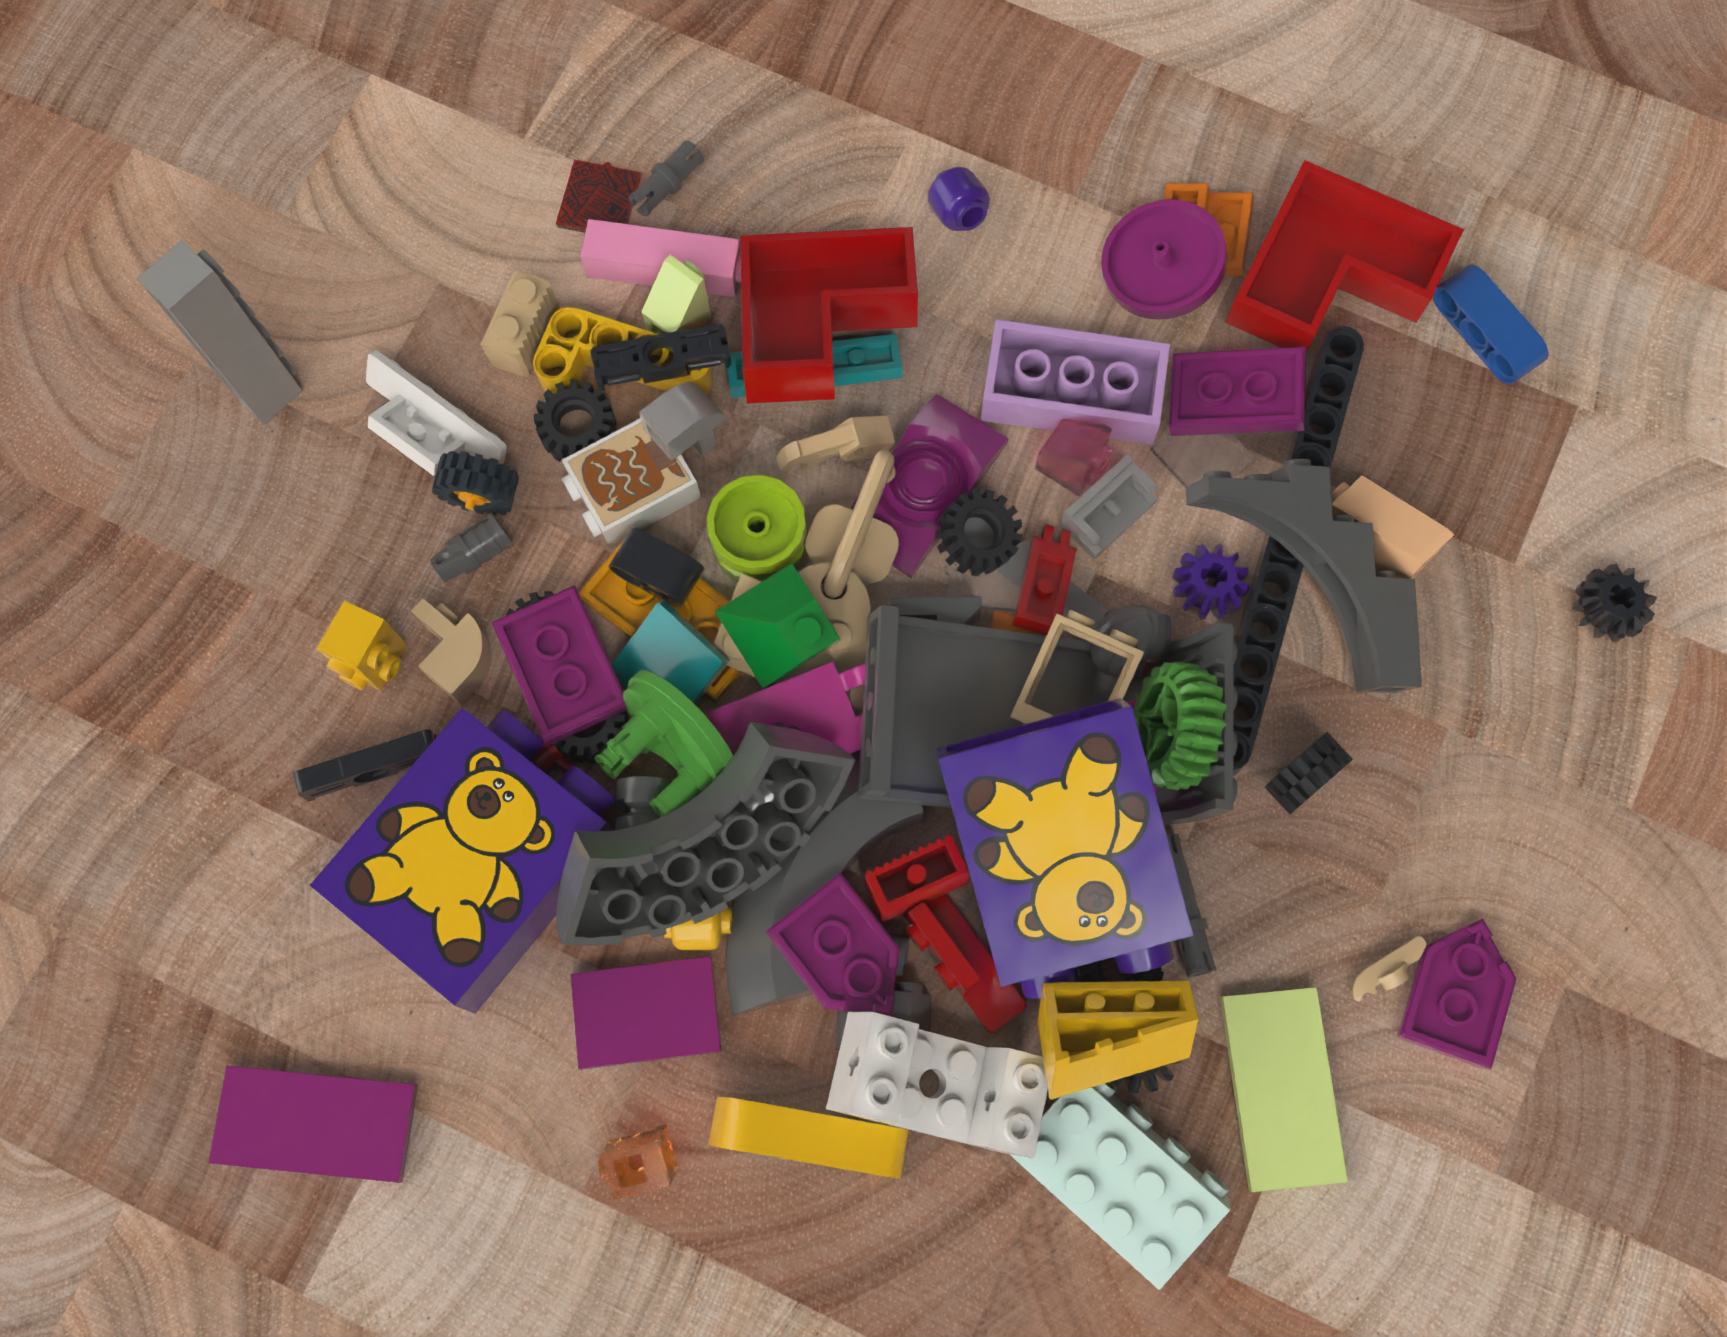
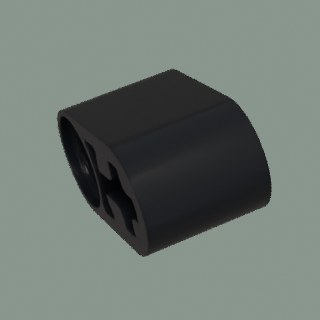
[608,528,705,608]

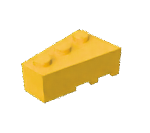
[1037,981,1199,1100]

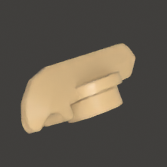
[1352,936,1427,1001]

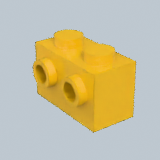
[316,600,407,691]

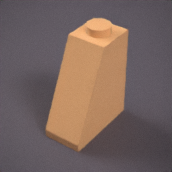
[1331,476,1454,579]

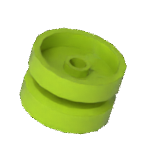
[707,475,807,583]

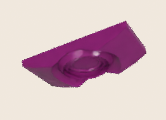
[850,394,1009,578]

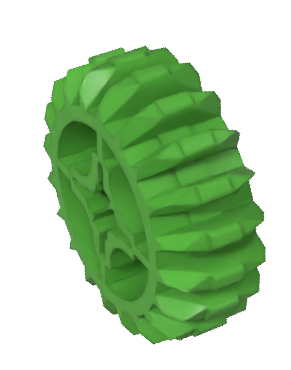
[1132,662,1227,790]

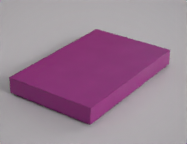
[1169,347,1306,436]
[491,585,628,746]
[571,956,722,1070]

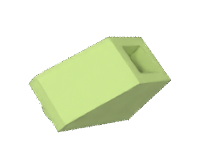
[641,254,711,334]

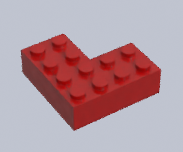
[1225,160,1464,352]
[740,227,918,404]

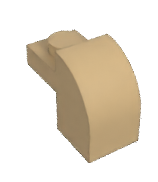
[411,598,492,705]

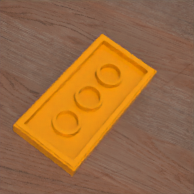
[579,537,742,703]

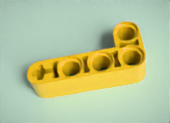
[533,307,713,394]
[708,1097,909,1179]

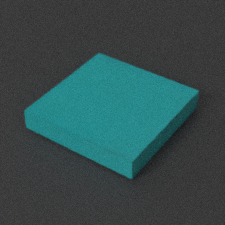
[612,601,730,705]

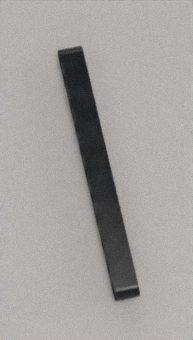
[1233,326,1364,777]

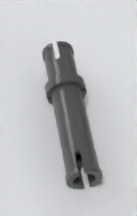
[1167,834,1217,978]

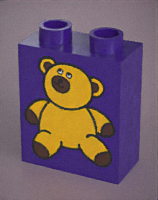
[937,698,1193,999]
[309,708,615,1014]

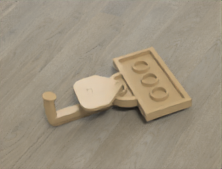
[713,450,899,715]

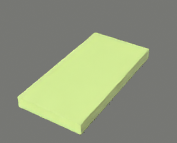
[1220,987,1348,1192]

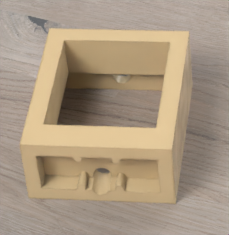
[1010,610,1144,724]

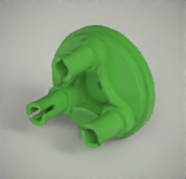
[594,670,733,818]

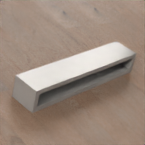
[137,240,302,425]

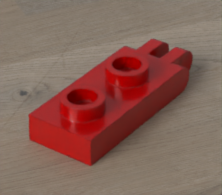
[1012,524,1077,635]

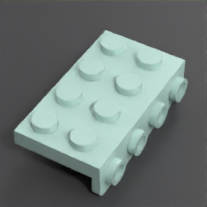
[1010,1082,1230,1290]

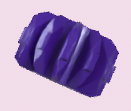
[1172,544,1250,620]

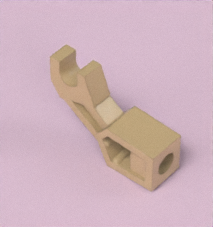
[776,416,895,472]

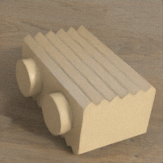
[480,270,560,377]

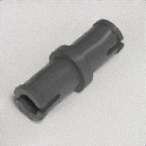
[628,141,704,217]

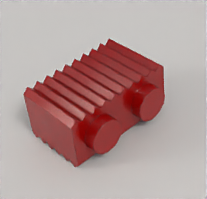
[865,835,970,923]

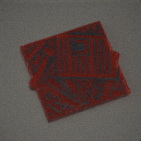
[556,160,641,233]

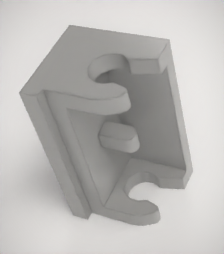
[1060,454,1158,559]

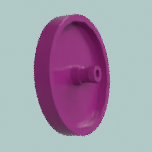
[1101,199,1228,320]

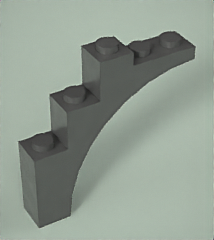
[1186,459,1422,693]

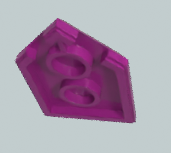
[765,873,900,1017]
[1398,919,1516,1070]

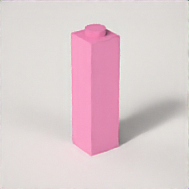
[580,219,741,297]

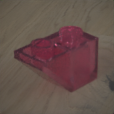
[1035,419,1113,496]

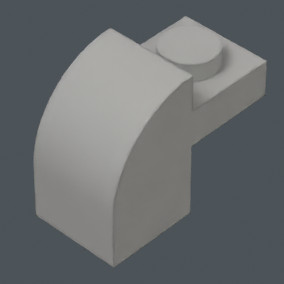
[639,382,727,461]

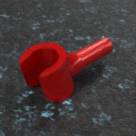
[533,744,573,773]

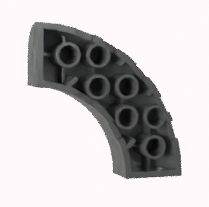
[556,722,855,946]

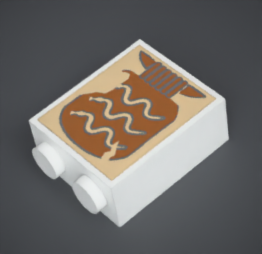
[561,418,701,547]

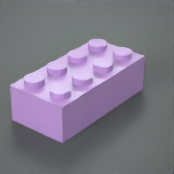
[980,319,1170,445]

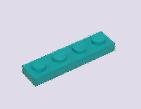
[728,334,903,398]

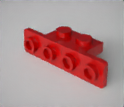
[902,894,1027,1033]

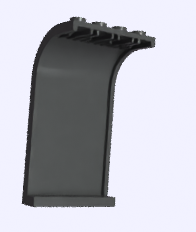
[858,604,1237,825]

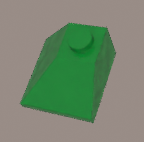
[715,563,841,689]

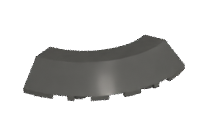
[726,750,924,1016]

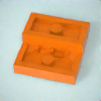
[1164,183,1254,276]

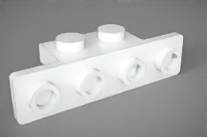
[366,350,507,476]

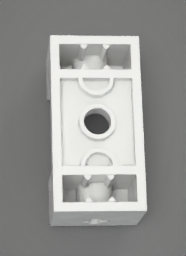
[826,1012,1048,1158]

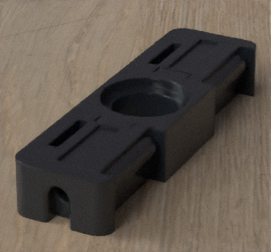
[591,324,732,391]
[293,729,437,801]

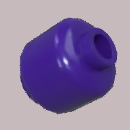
[928,167,990,231]

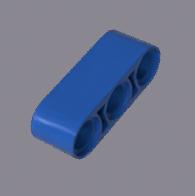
[1433,264,1549,385]

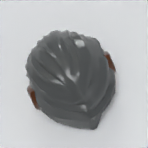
[1090,604,1172,681]

